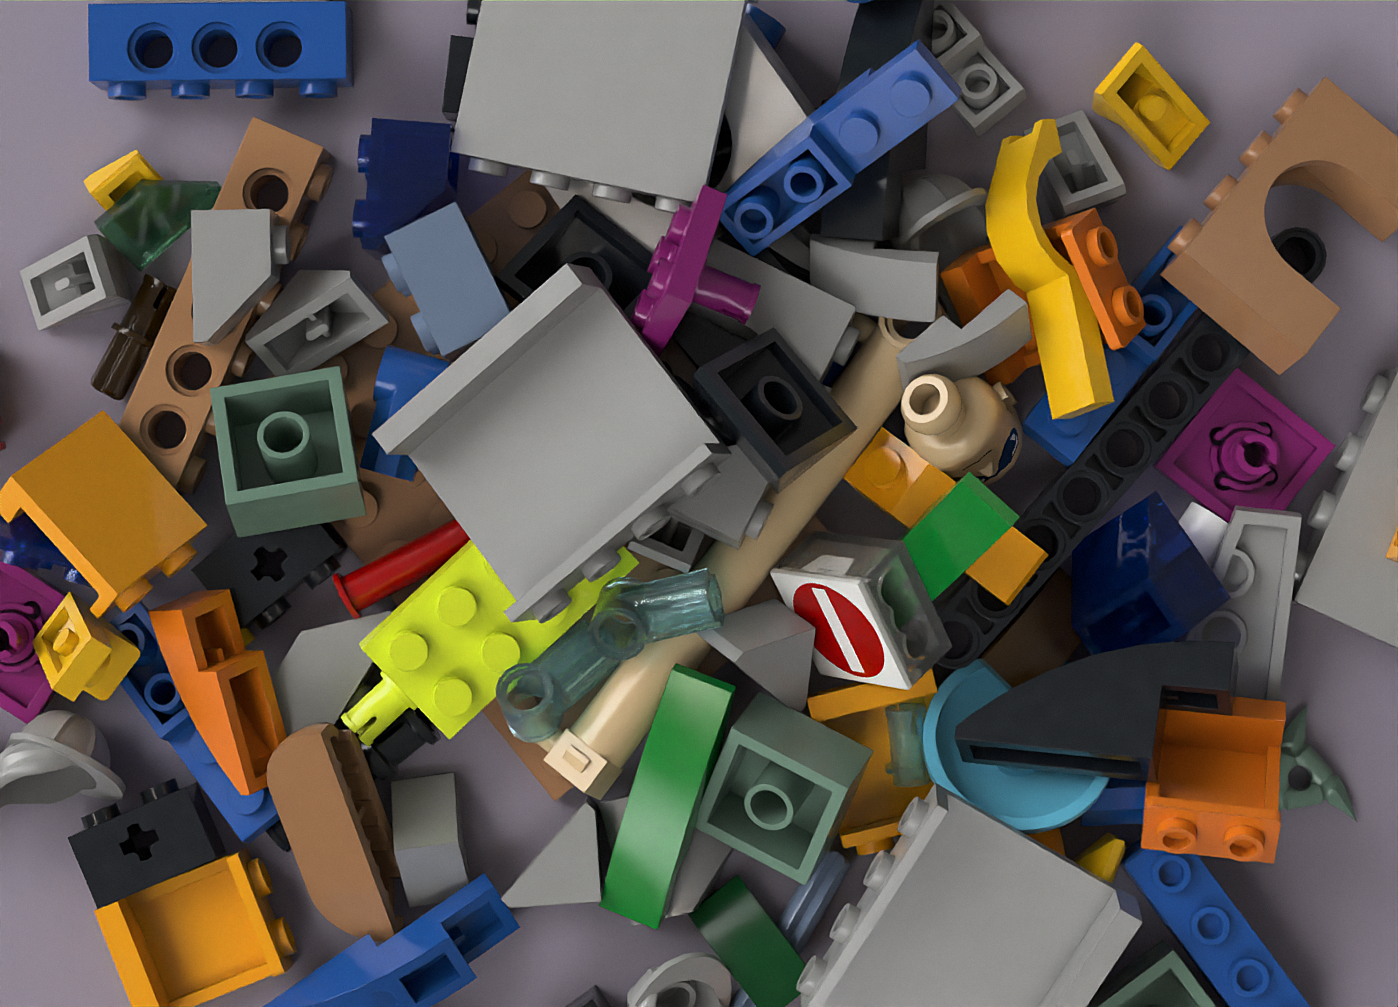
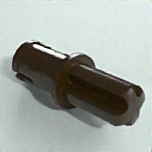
[91,274,177,400]

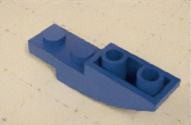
[719,39,962,257]
[1021,225,1198,467]
[109,601,280,844]
[263,873,520,1007]

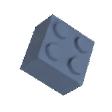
[381,202,513,363]

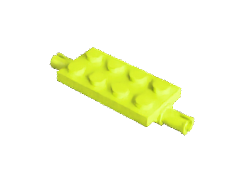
[340,540,639,747]

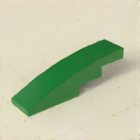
[856,471,1019,635]
[599,663,736,930]

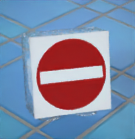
[770,530,953,690]

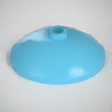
[922,659,1110,834]

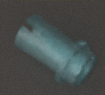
[884,703,931,787]

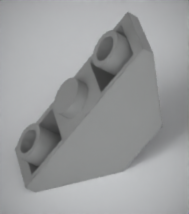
[271,609,395,737]

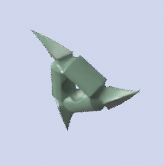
[1278,704,1357,822]

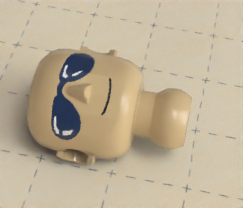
[901,374,1023,486]

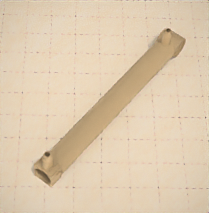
[517,302,951,800]

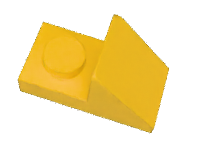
[1092,42,1210,171]
[32,591,141,702]

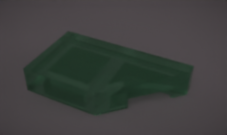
[94,179,222,272]

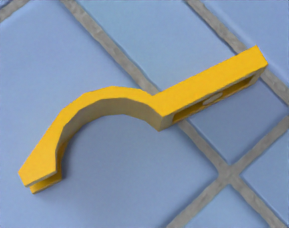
[985,119,1114,420]

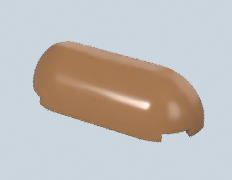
[266,722,404,941]

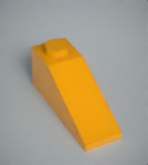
[843,427,1048,606]

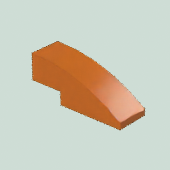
[148,589,287,795]

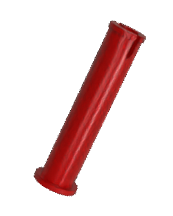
[332,518,471,619]

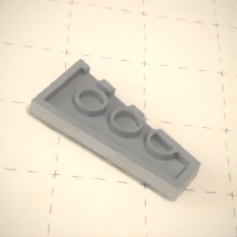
[1183,506,1302,701]

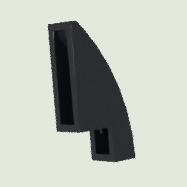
[820,0,934,241]
[954,640,1239,782]

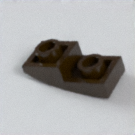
[977,566,1103,690]

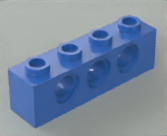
[88,1,354,101]
[1120,838,1310,1007]

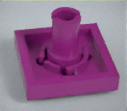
[630,185,761,358]
[1152,368,1335,523]
[0,551,67,724]

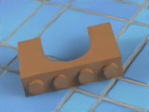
[1160,76,1398,375]

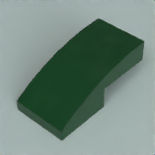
[688,874,807,1007]

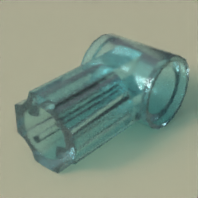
[588,568,725,660]
[496,619,622,743]

